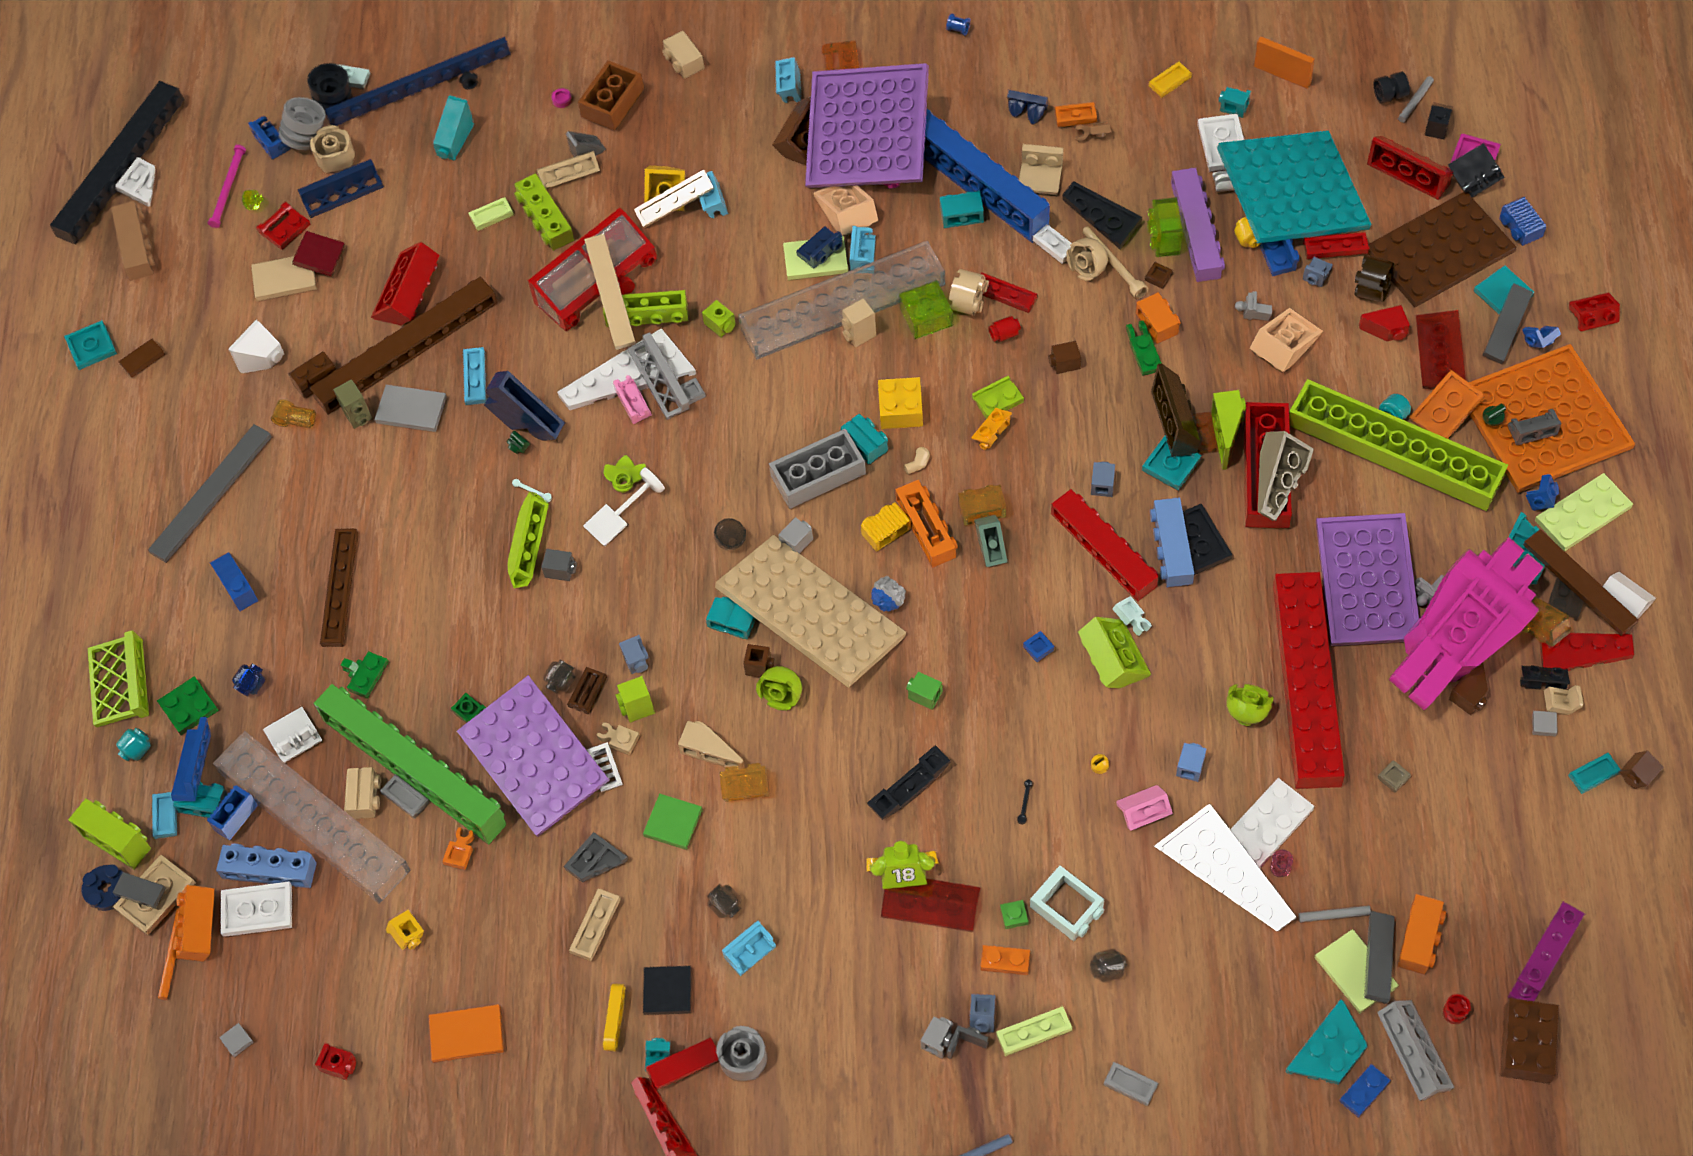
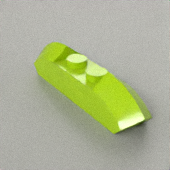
[508,492,549,588]

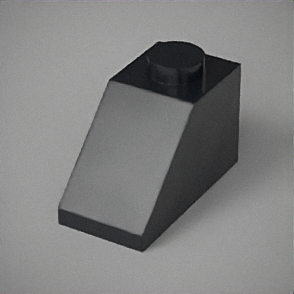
[1424,102,1453,140]

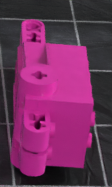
[1388,537,1543,710]

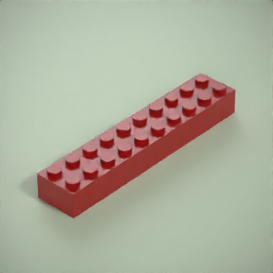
[1273,572,1345,789]

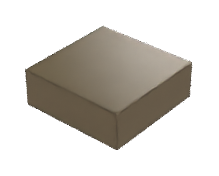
[1378,760,1411,793]

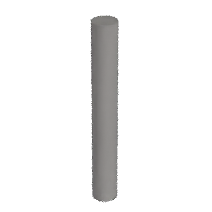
[1398,76,1434,122]
[1298,905,1371,922]

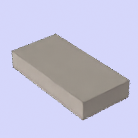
[380,774,430,819]
[1103,1062,1158,1106]

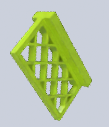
[88,630,149,728]

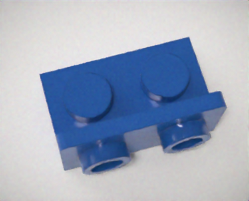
[1259,239,1299,276]

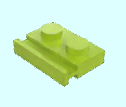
[972,376,1024,419]

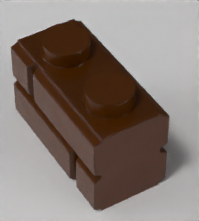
[288,351,336,398]

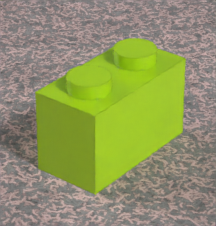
[615,676,655,723]

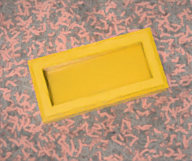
[1149,61,1192,98]

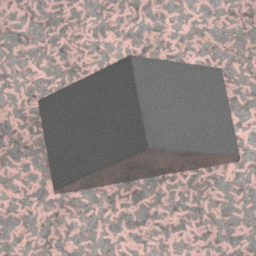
[566,131,606,157]

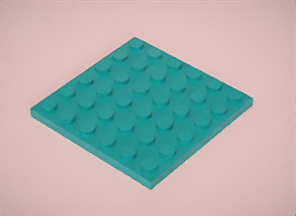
[1217,130,1372,243]

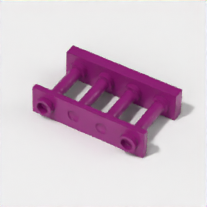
[1508,901,1585,1001]

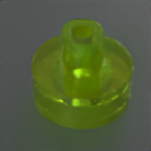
[242,189,263,210]

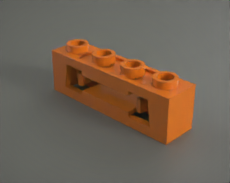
[895,479,958,568]

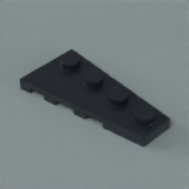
[1062,181,1142,249]

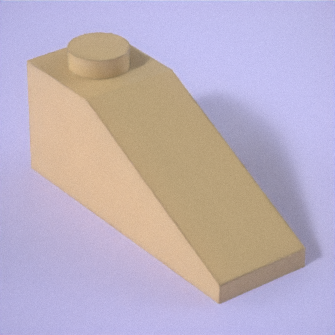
[678,721,745,772]

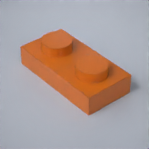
[1055,102,1097,127]
[981,945,1030,975]

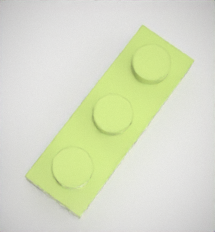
[996,1006,1072,1056]

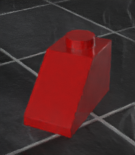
[1359,305,1410,341]

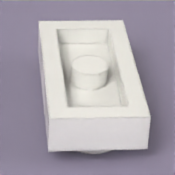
[1033,224,1072,264]

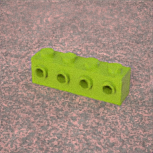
[514,173,575,251]
[603,290,688,327]

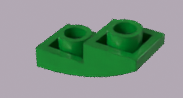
[451,693,487,723]

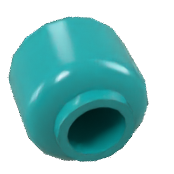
[1379,393,1411,420]
[116,727,151,762]

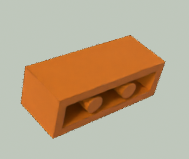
[173,885,214,962]
[1397,894,1446,975]

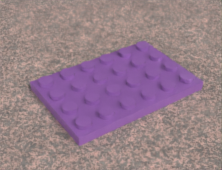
[1316,513,1419,646]
[457,675,610,837]

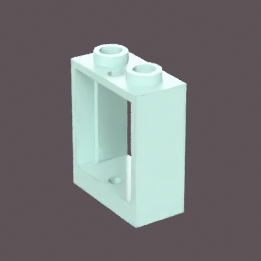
[1030,866,1104,941]

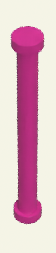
[208,145,246,228]

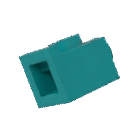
[1218,87,1251,118]

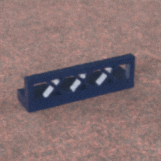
[298,159,384,219]

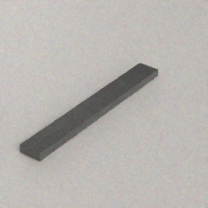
[148,424,272,563]

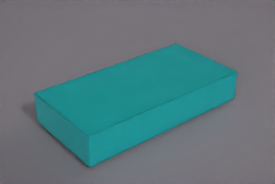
[1568,752,1621,794]

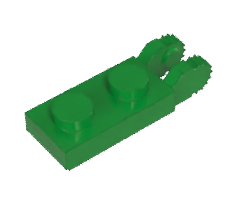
[1126,320,1161,376]

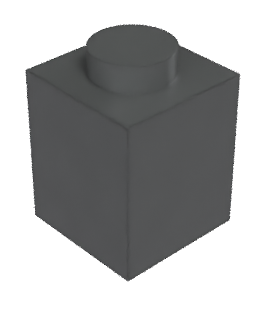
[541,549,577,581]

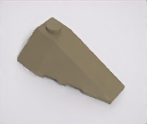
[1258,431,1314,521]

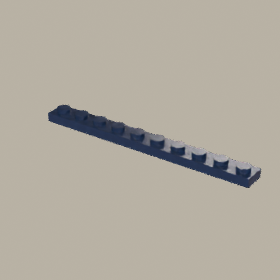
[325,37,510,126]

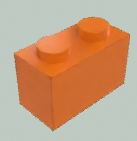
[1136,292,1180,344]

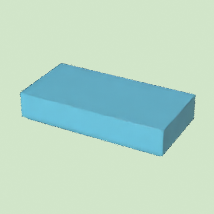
[152,792,177,839]

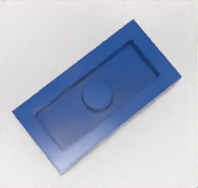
[1339,1064,1390,1118]

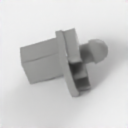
[1235,291,1272,321]
[1414,575,1444,606]

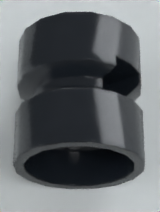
[1373,71,1410,104]

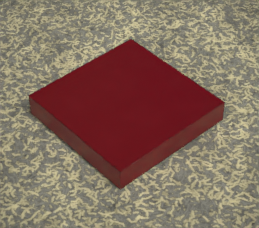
[292,231,345,277]

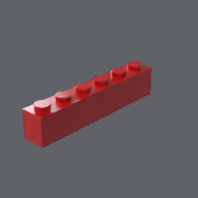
[1051,489,1159,602]

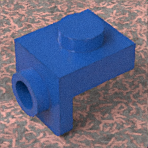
[1522,326,1561,348]
[1526,474,1559,511]

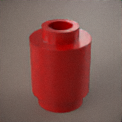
[988,316,1021,342]

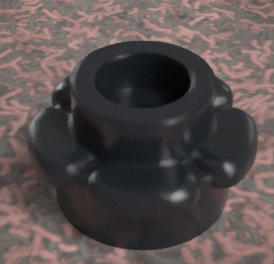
[459,72,478,90]

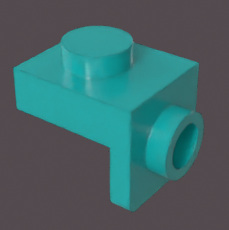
[645,1038,670,1072]

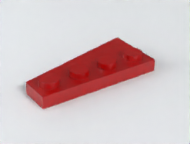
[1539,632,1634,671]
[631,1077,698,1156]

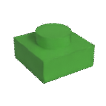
[1000,900,1028,929]

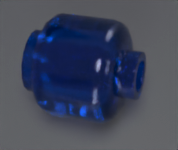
[232,663,266,697]

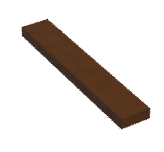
[320,528,358,647]
[1523,529,1639,636]

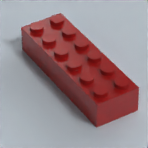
[1243,402,1292,528]

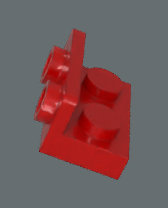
[1569,292,1620,331]

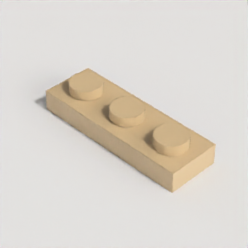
[536,151,600,188]
[569,888,620,961]

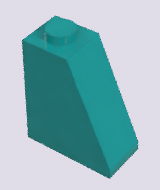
[433,95,474,160]

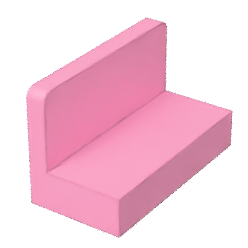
[1116,785,1173,831]

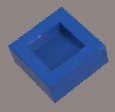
[1023,631,1054,662]

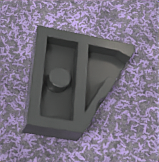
[564,832,628,883]

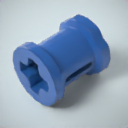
[946,14,971,35]

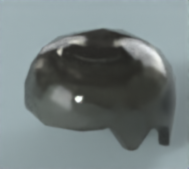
[714,518,746,550]

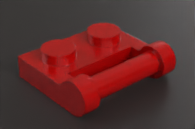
[256,202,311,250]

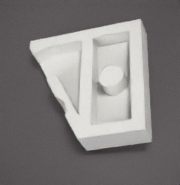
[115,157,156,207]

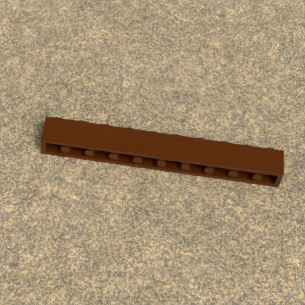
[310,276,498,415]

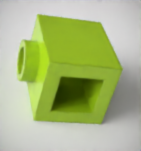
[702,300,736,337]

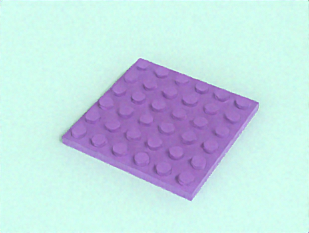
[805,63,929,188]

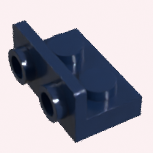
[796,226,843,269]

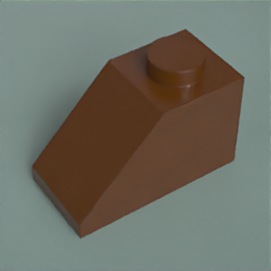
[1449,662,1488,715]

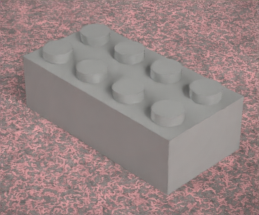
[769,428,866,509]

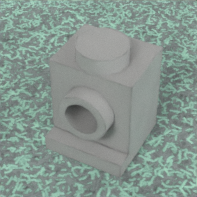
[920,1017,953,1059]

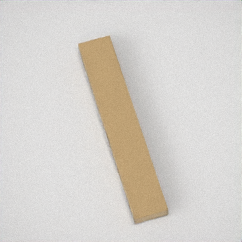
[584,234,636,350]

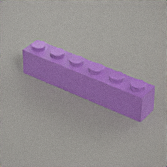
[1171,168,1225,282]

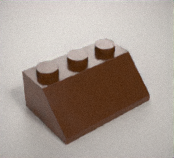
[772,97,811,166]

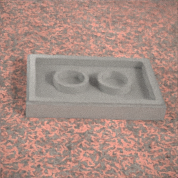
[374,385,447,432]

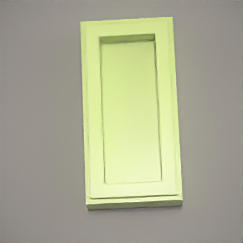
[469,197,514,231]

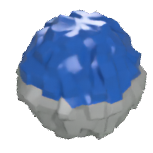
[871,576,906,612]

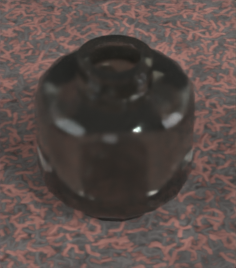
[543,660,576,694]
[707,884,741,919]
[1090,948,1127,983]

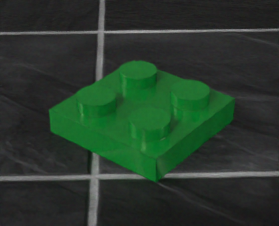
[157,676,219,736]

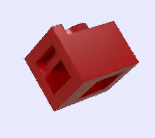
[315,1043,356,1080]

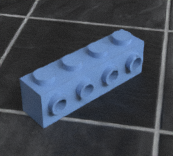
[1150,498,1194,587]
[216,843,317,888]

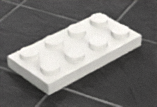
[1230,778,1315,868]

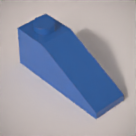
[210,552,259,612]

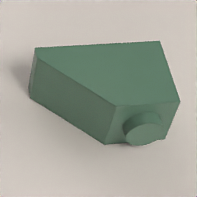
[974,515,1007,567]

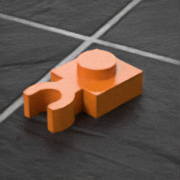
[442,827,474,870]

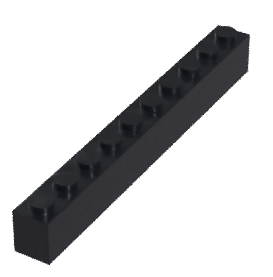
[50,81,184,245]

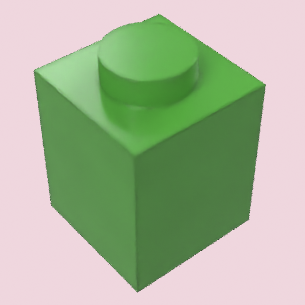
[906,672,943,710]

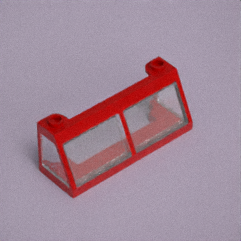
[528,208,657,332]

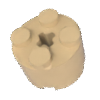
[310,126,355,173]
[949,269,989,315]

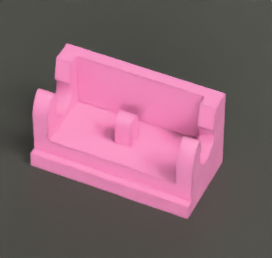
[613,375,652,424]

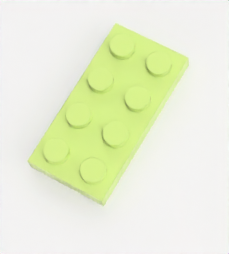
[1535,473,1633,551]

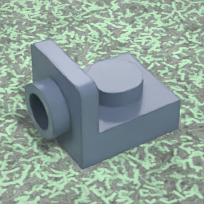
[1303,257,1333,288]
[970,994,995,1033]

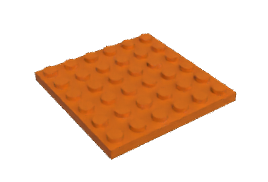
[1469,344,1635,493]

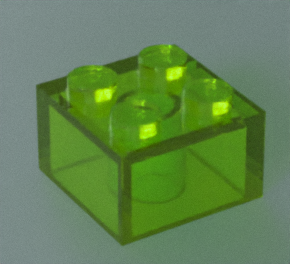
[1147,197,1183,257]
[899,280,953,339]

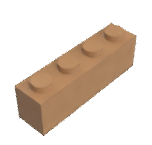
[111,201,155,281]

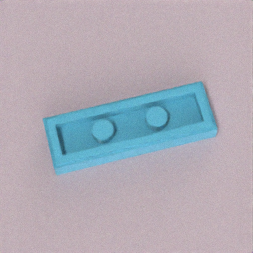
[463,347,486,405]

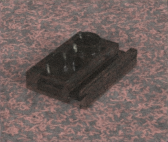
[1546,577,1584,621]

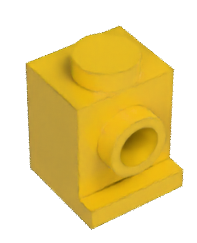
[386,910,424,950]

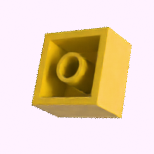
[878,377,923,429]

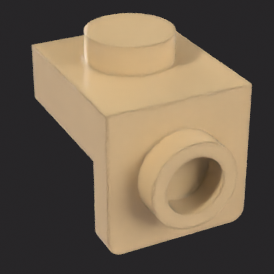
[1544,685,1583,715]

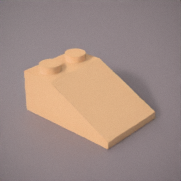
[813,185,878,235]
[1250,308,1323,372]

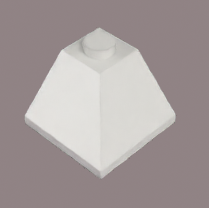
[229,320,284,373]

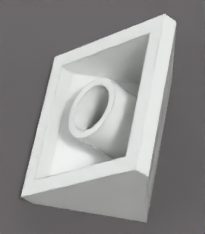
[1603,572,1656,618]

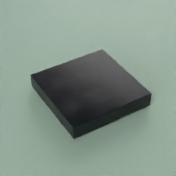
[643,966,692,1015]

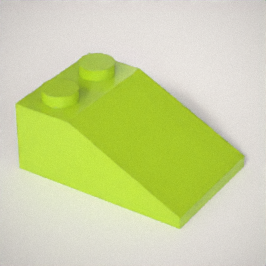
[1210,390,1246,470]

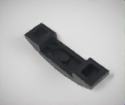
[867,745,951,820]

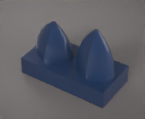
[1007,90,1049,125]

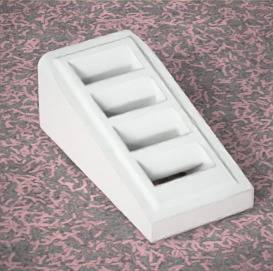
[587,742,623,792]

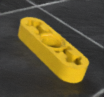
[603,983,625,1051]

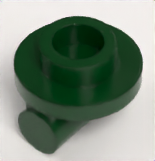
[1482,403,1506,426]
[506,431,529,454]

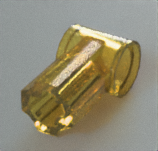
[271,399,316,428]

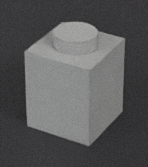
[778,517,813,554]

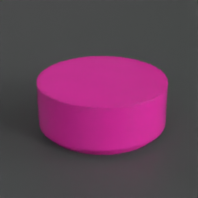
[551,88,572,108]

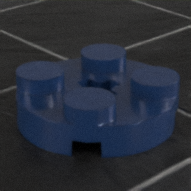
[82,864,123,911]

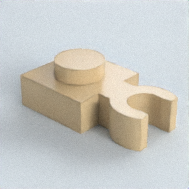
[597,723,640,755]

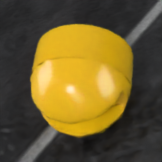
[1091,754,1109,774]

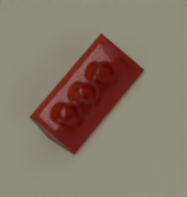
[1416,310,1466,390]
[881,878,981,932]

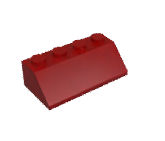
[1367,136,1454,200]
[371,241,440,325]

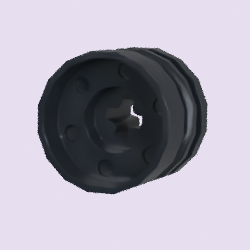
[307,63,353,116]

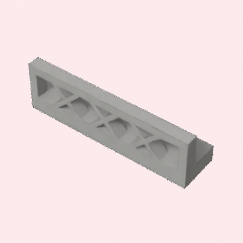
[628,332,689,420]
[1377,1000,1454,1101]

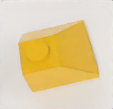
[644,166,685,211]

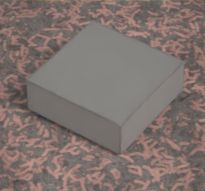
[680,378,706,405]
[1532,711,1557,736]
[219,1023,254,1057]

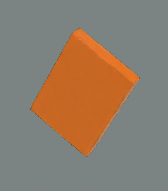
[1254,36,1315,89]
[1409,370,1485,439]
[429,1004,504,1063]

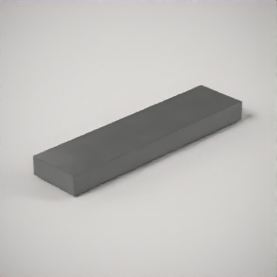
[1482,283,1533,364]
[1364,911,1395,1004]

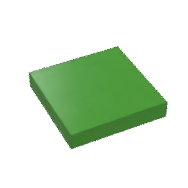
[643,793,703,850]

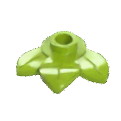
[604,455,646,493]

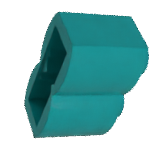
[706,597,756,639]

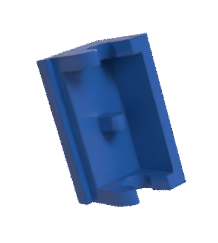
[248,116,290,160]

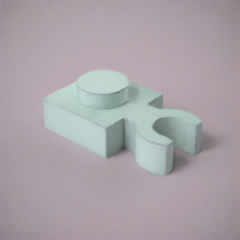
[1113,596,1152,636]

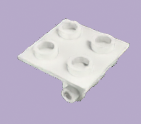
[263,707,323,764]

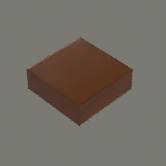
[1145,262,1173,289]

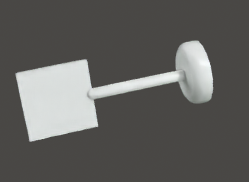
[583,467,665,547]

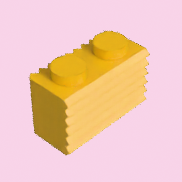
[861,502,911,552]

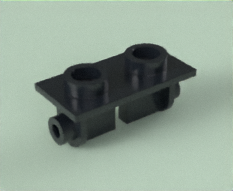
[1520,665,1570,690]

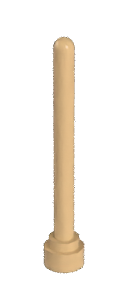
[1083,227,1148,299]

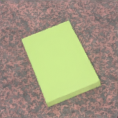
[783,236,848,280]
[1314,929,1398,1014]

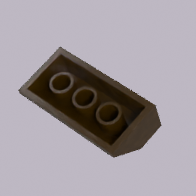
[1151,363,1202,457]

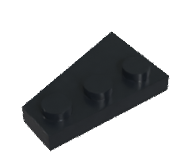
[1183,503,1233,575]

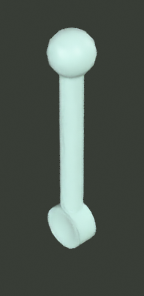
[512,479,552,502]

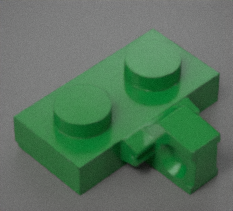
[340,651,389,699]

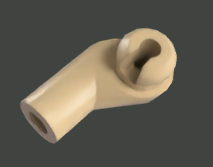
[904,447,930,474]

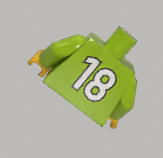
[866,841,938,889]

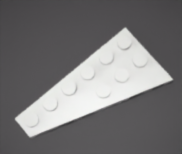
[557,329,696,410]
[1155,804,1297,931]

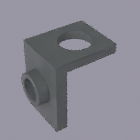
[947,1025,988,1059]

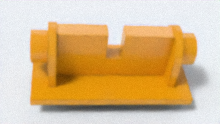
[971,408,1012,450]

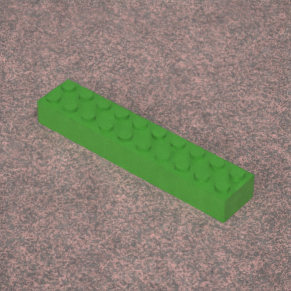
[314,684,507,845]

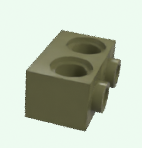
[333,379,372,429]

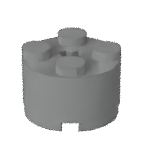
[717,1026,767,1081]

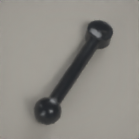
[1017,779,1033,825]

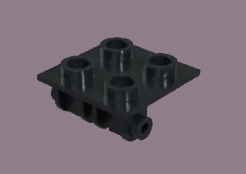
[1448,143,1505,197]

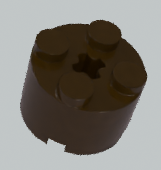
[1354,255,1395,302]

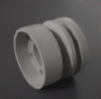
[279,97,325,150]

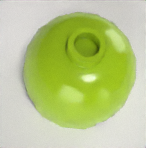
[756,666,802,711]
[1226,684,1274,726]

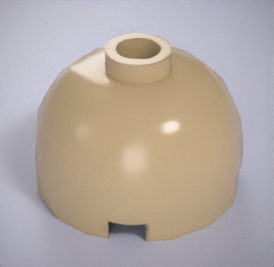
[1066,238,1108,281]

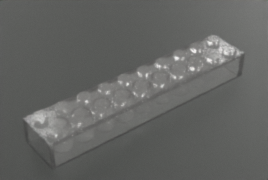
[738,240,945,360]
[213,731,411,904]

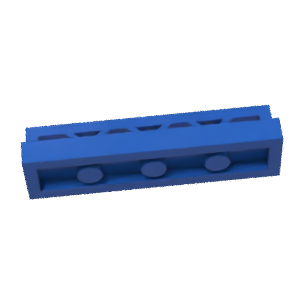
[171,717,211,801]

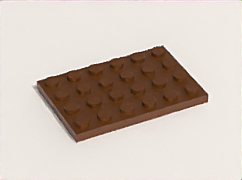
[1368,192,1517,308]

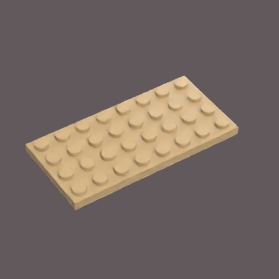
[715,535,906,688]

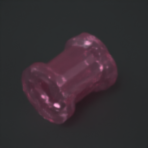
[1270,849,1293,877]

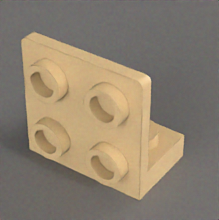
[1019,144,1063,195]

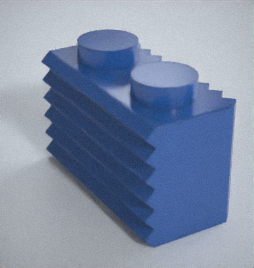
[1500,197,1546,246]
[207,785,258,841]

